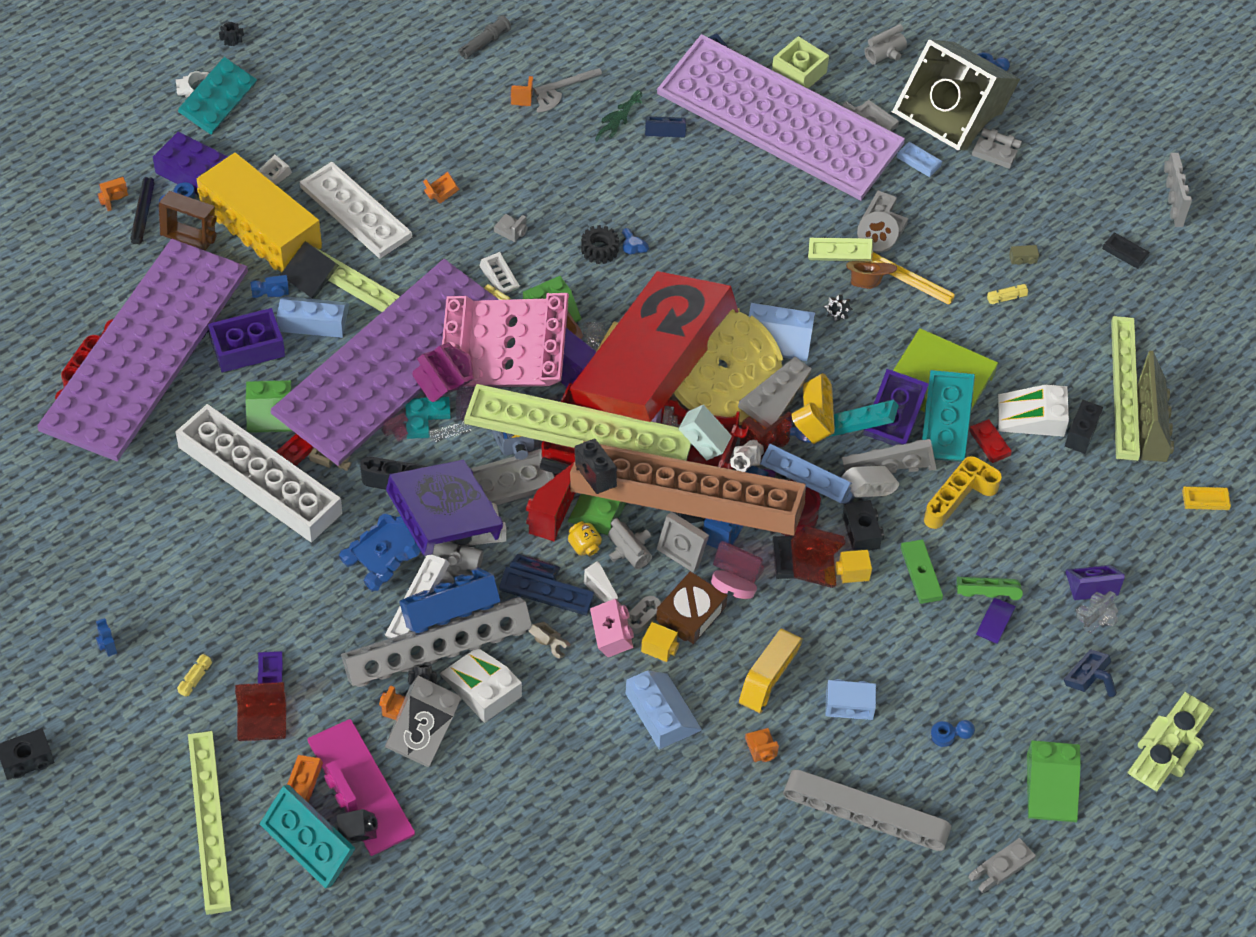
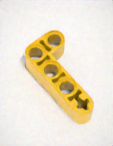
[792,373,835,444]
[924,456,1002,529]
[739,628,803,714]

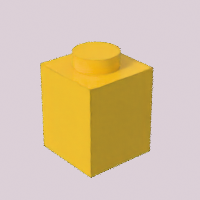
[836,550,872,583]
[641,622,679,662]

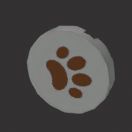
[857,212,899,253]

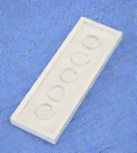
[300,162,412,259]

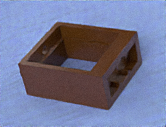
[159,191,217,251]

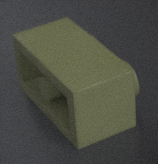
[1009,245,1039,265]

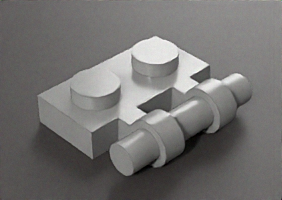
[972,128,1022,169]

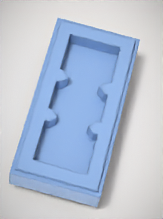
[896,142,942,177]

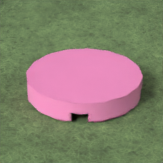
[711,570,757,599]

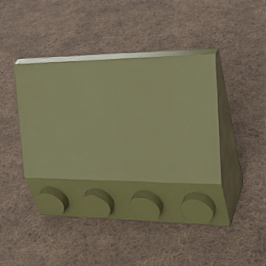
[1137,350,1174,462]

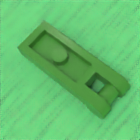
[956,577,1023,600]

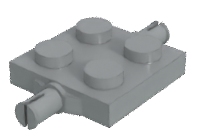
[842,100,899,132]

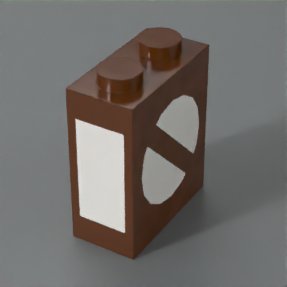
[656,571,728,644]

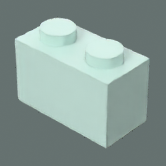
[679,404,732,460]

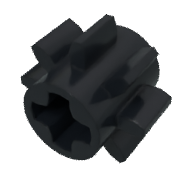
[219,22,244,46]
[824,294,853,321]
[408,664,437,685]

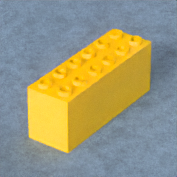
[196,153,322,273]

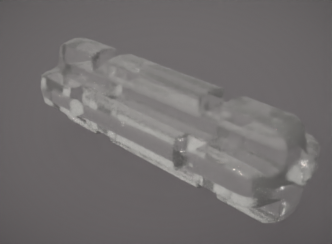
[429,421,472,442]

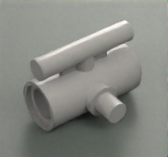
[865,24,907,65]
[608,518,652,569]
[433,541,484,577]

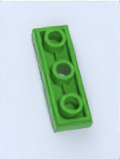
[900,539,943,604]

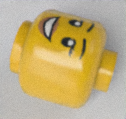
[568,521,602,556]

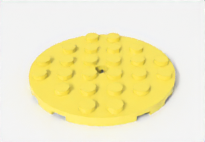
[674,308,783,425]

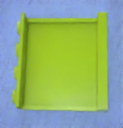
[893,328,998,412]

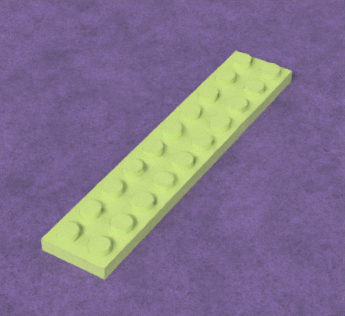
[464,384,691,461]

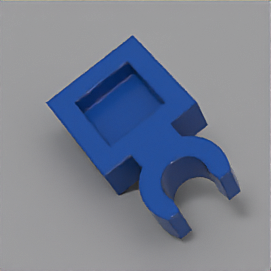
[250,275,289,298]
[95,618,117,657]

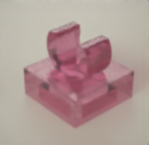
[382,413,408,442]

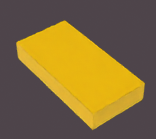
[1182,487,1231,510]

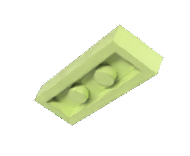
[808,238,873,261]

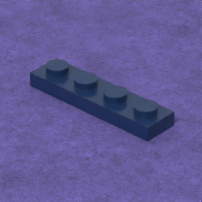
[499,567,595,616]

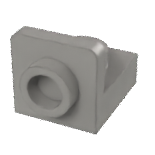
[494,214,528,242]

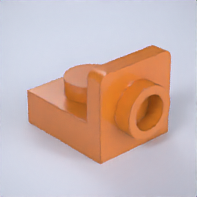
[98,177,128,211]
[379,685,405,720]
[745,728,779,762]

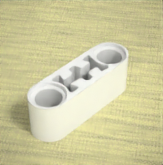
[842,466,899,497]

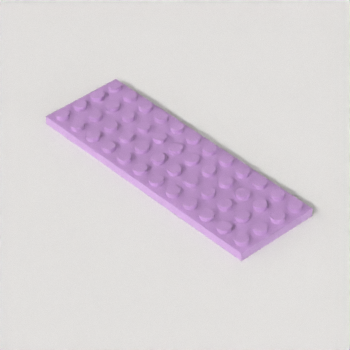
[657,34,905,201]

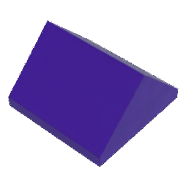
[1066,565,1125,600]

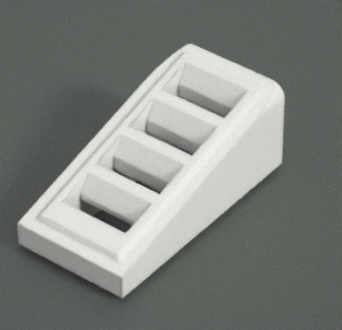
[258,155,292,185]
[479,252,520,294]
[584,561,618,603]

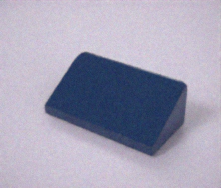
[645,116,686,138]
[509,554,561,581]

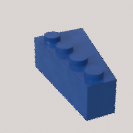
[399,567,500,633]

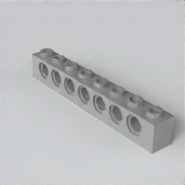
[341,597,532,687]

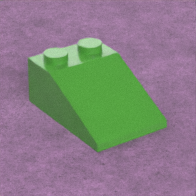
[1027,740,1081,822]

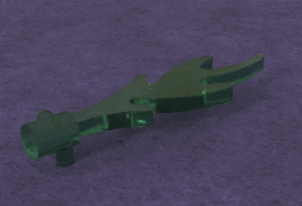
[595,90,643,142]

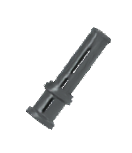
[458,15,511,59]

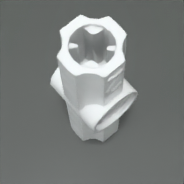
[730,440,764,472]

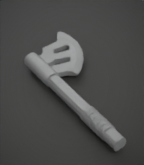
[533,68,602,113]

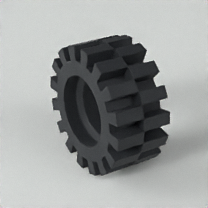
[581,225,619,264]

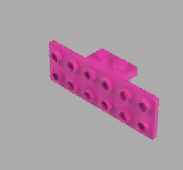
[307,719,415,856]

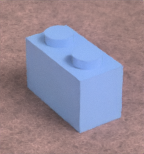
[825,679,876,720]

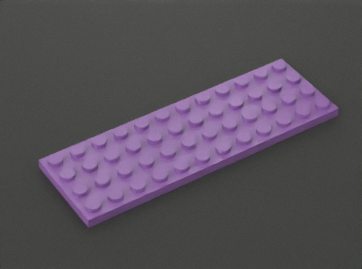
[37,239,248,462]
[271,259,499,466]

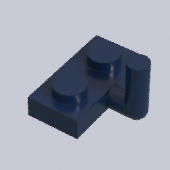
[1064,649,1117,697]

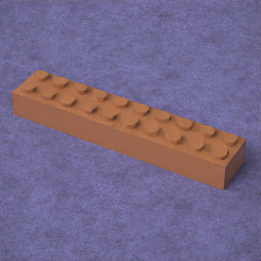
[570,441,806,536]

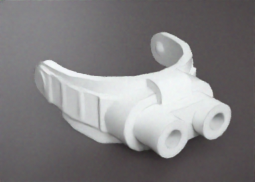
[176,71,209,97]

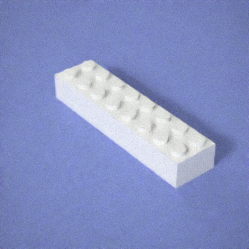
[176,404,342,543]

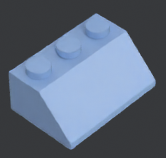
[276,296,349,338]
[749,303,815,361]
[625,670,702,750]

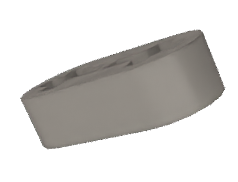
[627,596,661,634]

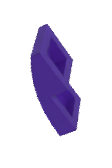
[976,598,1016,644]
[258,651,283,697]

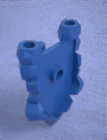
[339,514,421,592]

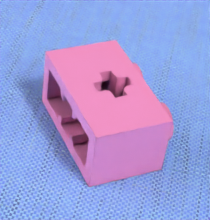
[590,599,634,657]

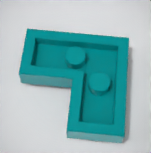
[405,397,450,439]

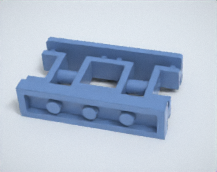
[760,444,855,504]

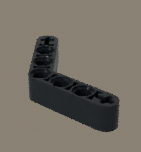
[360,457,473,545]

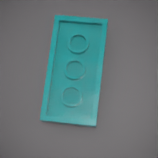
[178,57,257,135]
[922,370,975,462]
[260,785,356,888]

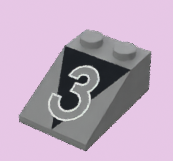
[385,676,461,767]

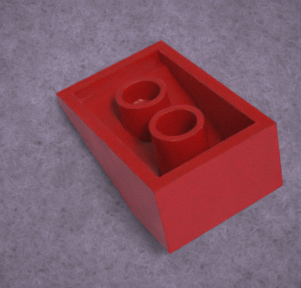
[526,463,576,541]

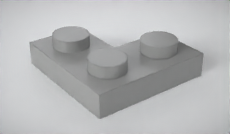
[862,190,908,238]

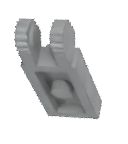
[969,838,1036,893]

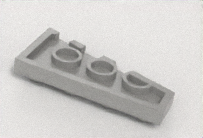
[1164,153,1192,227]
[738,357,812,432]
[842,439,937,473]

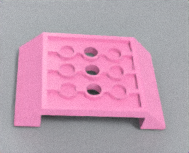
[442,293,569,387]

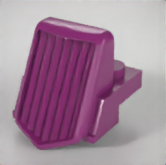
[412,342,474,402]

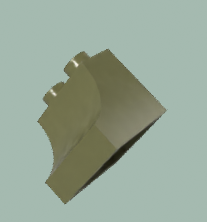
[892,39,1020,150]

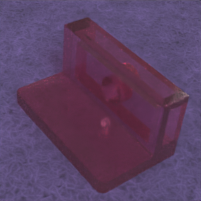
[713,541,765,583]

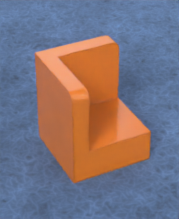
[511,76,533,106]

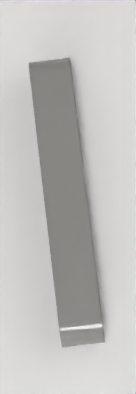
[783,770,952,851]

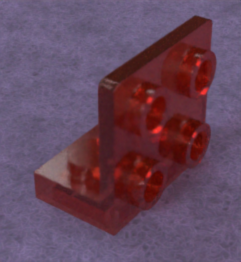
[739,411,792,460]
[791,526,845,588]
[235,682,286,741]

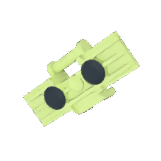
[1128,692,1214,792]

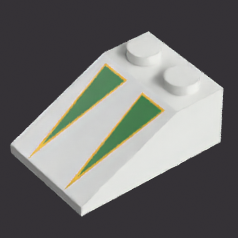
[998,385,1069,437]
[440,649,522,723]

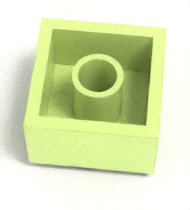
[772,37,829,89]

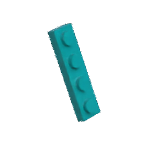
[827,400,899,438]

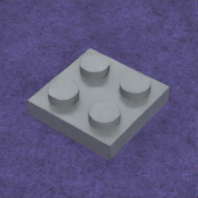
[657,512,709,573]

